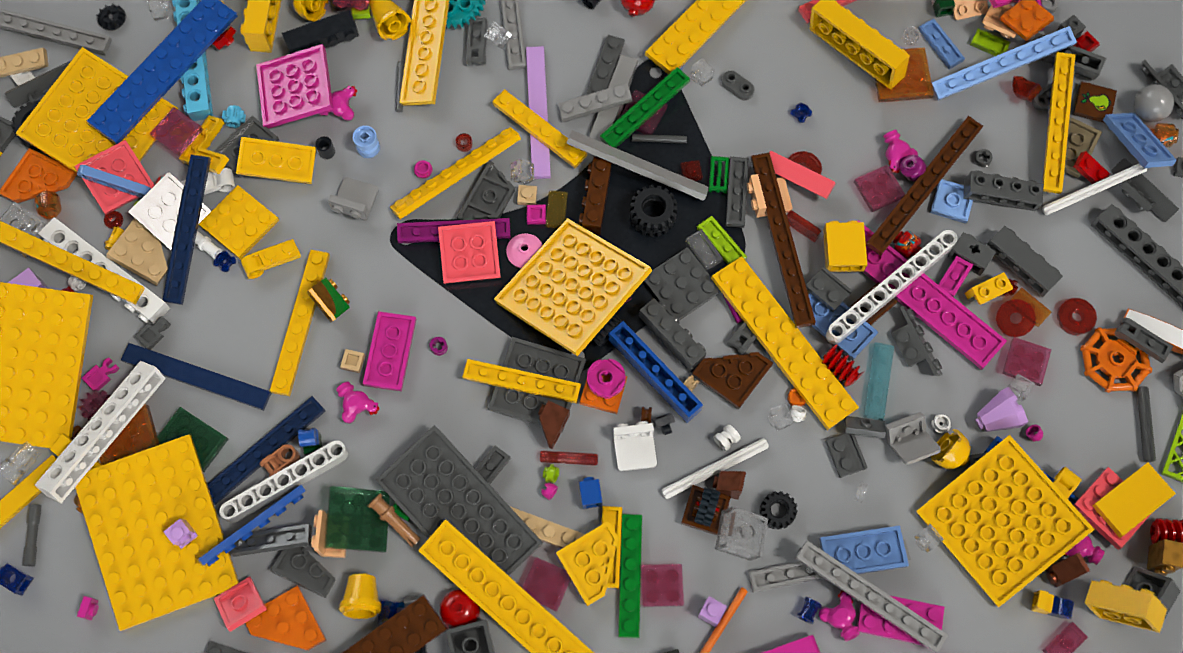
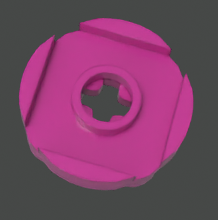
[587,359,626,399]

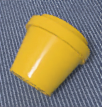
[339,574,381,619]

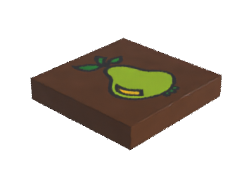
[1073,81,1117,123]

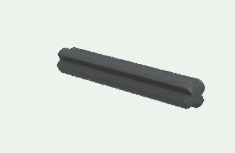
[1137,386,1156,463]

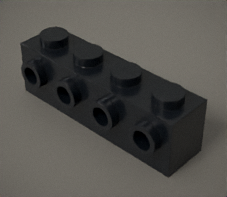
[282,9,359,54]

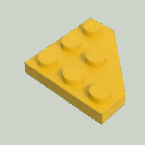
[556,521,619,606]

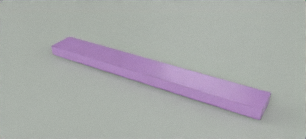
[526,46,551,179]

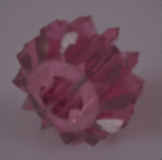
[79,389,111,421]

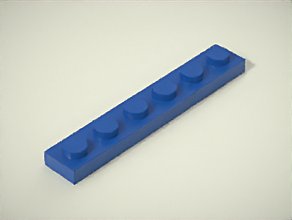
[198,485,306,566]

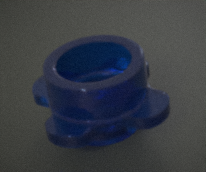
[790,103,812,123]
[213,251,236,272]

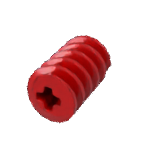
[822,344,865,387]
[1150,519,1183,544]

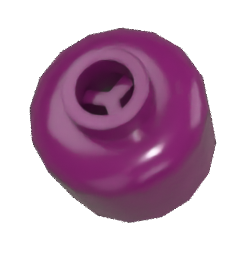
[900,155,927,181]

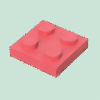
[213,576,267,632]

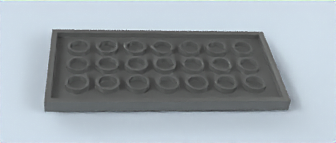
[376,425,543,575]

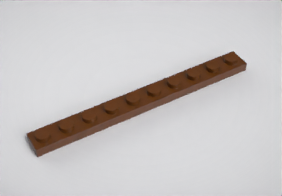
[866,116,983,256]
[751,152,816,328]

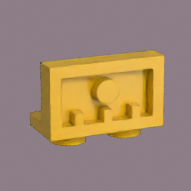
[964,272,1013,305]

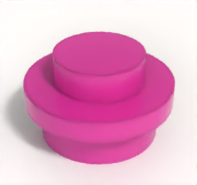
[414,160,433,179]

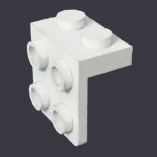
[613,421,657,471]

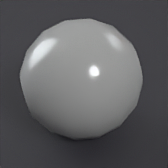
[1134,84,1174,122]

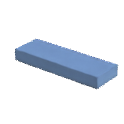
[918,19,965,69]

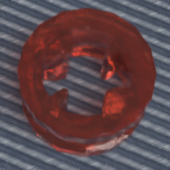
[456,133,473,152]

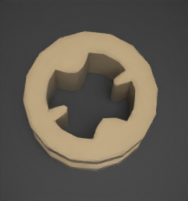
[683,375,700,392]

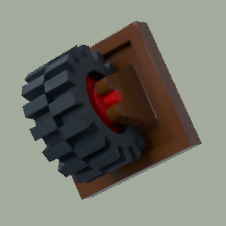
[681,485,731,536]

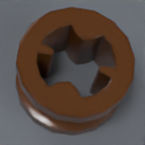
[641,407,652,423]

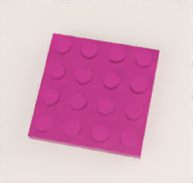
[256,44,333,129]

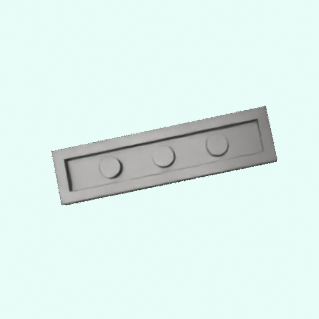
[558,83,633,122]

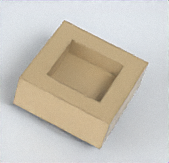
[517,185,537,205]
[340,349,365,373]

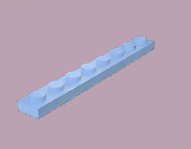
[931,26,1077,100]

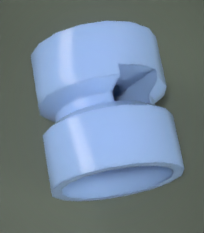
[352,125,380,158]

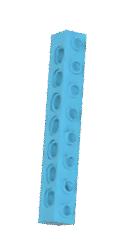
[172,0,214,121]

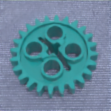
[446,0,486,29]

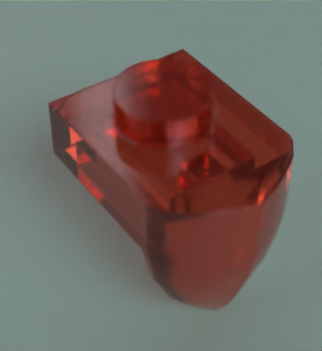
[1012,76,1042,102]

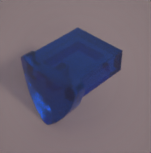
[377,600,405,627]

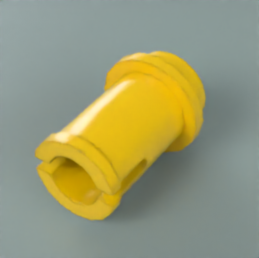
[104,227,124,250]

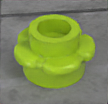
[543,464,559,483]

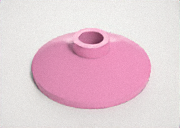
[506,233,542,268]

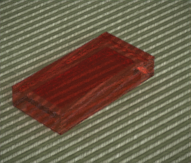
[787,210,822,242]

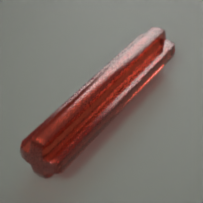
[540,451,599,465]

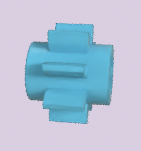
[222,105,246,128]

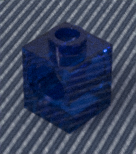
[0,563,34,596]

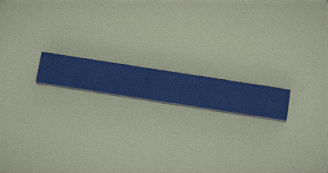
[163,155,211,305]
[121,343,272,411]
[207,396,326,506]

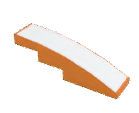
[1124,309,1183,355]

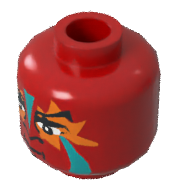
[893,231,922,258]

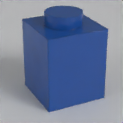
[579,477,603,509]

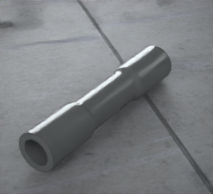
[22,504,41,567]

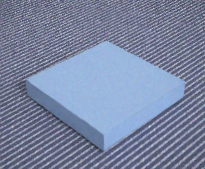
[930,179,973,224]

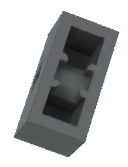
[948,232,996,276]

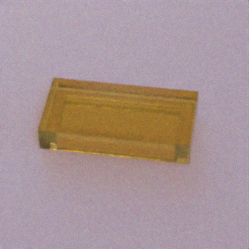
[545,191,568,228]

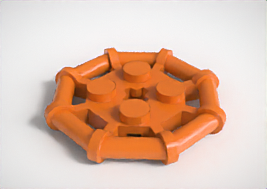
[1080,327,1153,393]

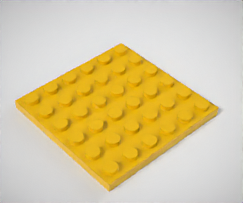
[16,47,178,173]
[494,218,652,356]
[916,435,1095,607]

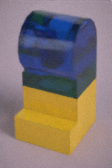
[1031,590,1074,619]

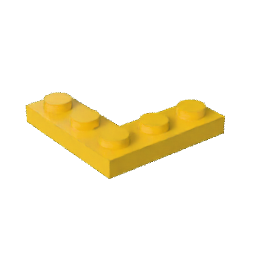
[179,115,229,174]

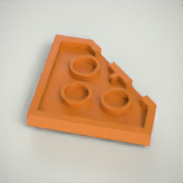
[0,148,77,203]
[245,586,326,651]

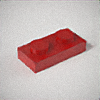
[1073,151,1110,184]

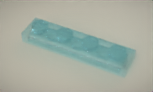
[863,342,894,421]

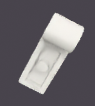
[181,168,235,195]

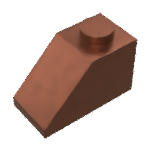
[538,400,570,449]
[712,471,746,500]
[1046,552,1090,587]

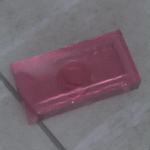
[1043,622,1088,653]

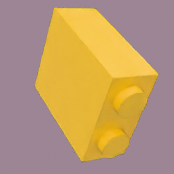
[823,220,867,272]

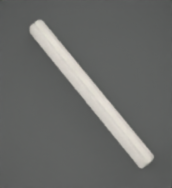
[1042,164,1147,215]
[662,438,769,499]

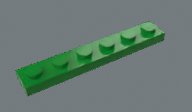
[600,67,690,148]
[618,514,642,638]

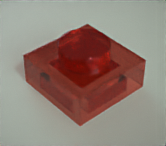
[681,160,702,181]

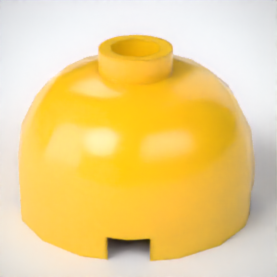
[293,0,329,22]
[930,429,971,469]

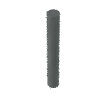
[396,61,405,112]
[632,134,687,143]

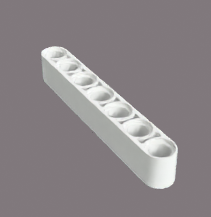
[219,441,348,523]

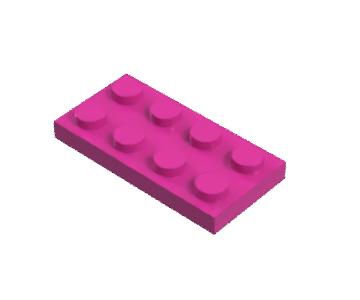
[363,311,417,392]
[857,595,945,646]

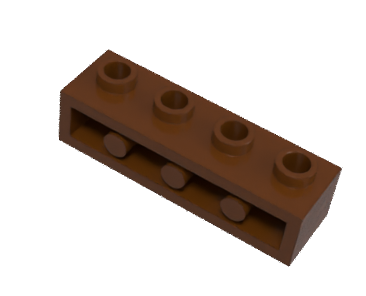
[579,157,612,235]

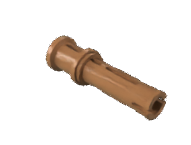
[367,493,421,547]

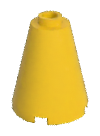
[369,0,411,40]

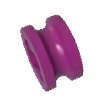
[430,337,448,356]

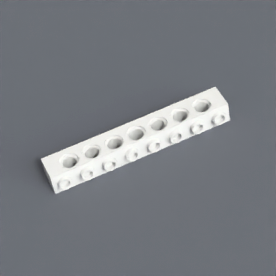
[38,217,170,325]
[35,361,166,503]

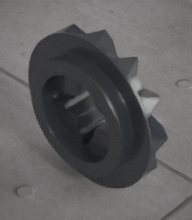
[97,3,126,30]

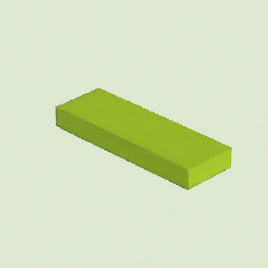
[697,216,747,265]

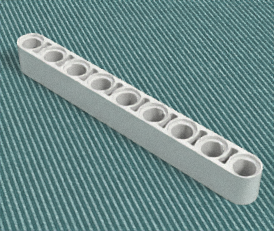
[826,230,957,344]

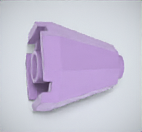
[975,387,1028,432]

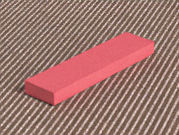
[770,150,836,199]

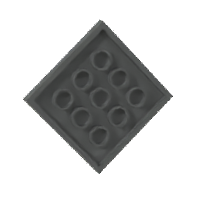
[488,337,586,433]

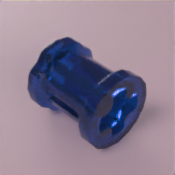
[796,597,822,624]

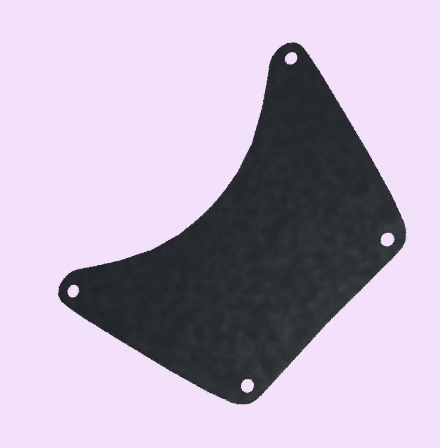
[390,59,746,371]

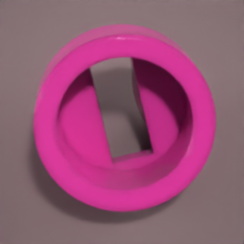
[1025,424,1044,442]
[541,483,558,500]

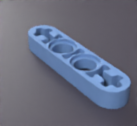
[77,165,151,198]

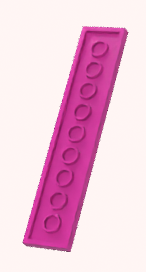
[858,220,1007,370]

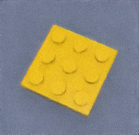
[199,185,279,260]

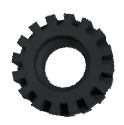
[592,314,622,346]
[760,491,798,530]

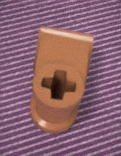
[260,444,300,477]

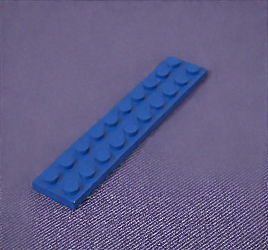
[87,0,238,144]

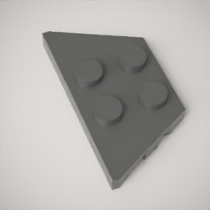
[457,160,515,220]

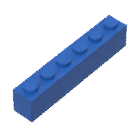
[608,321,703,423]

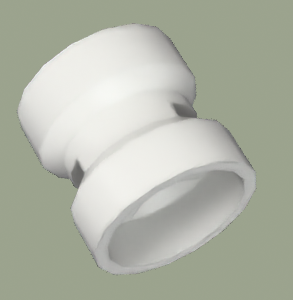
[713,424,741,452]

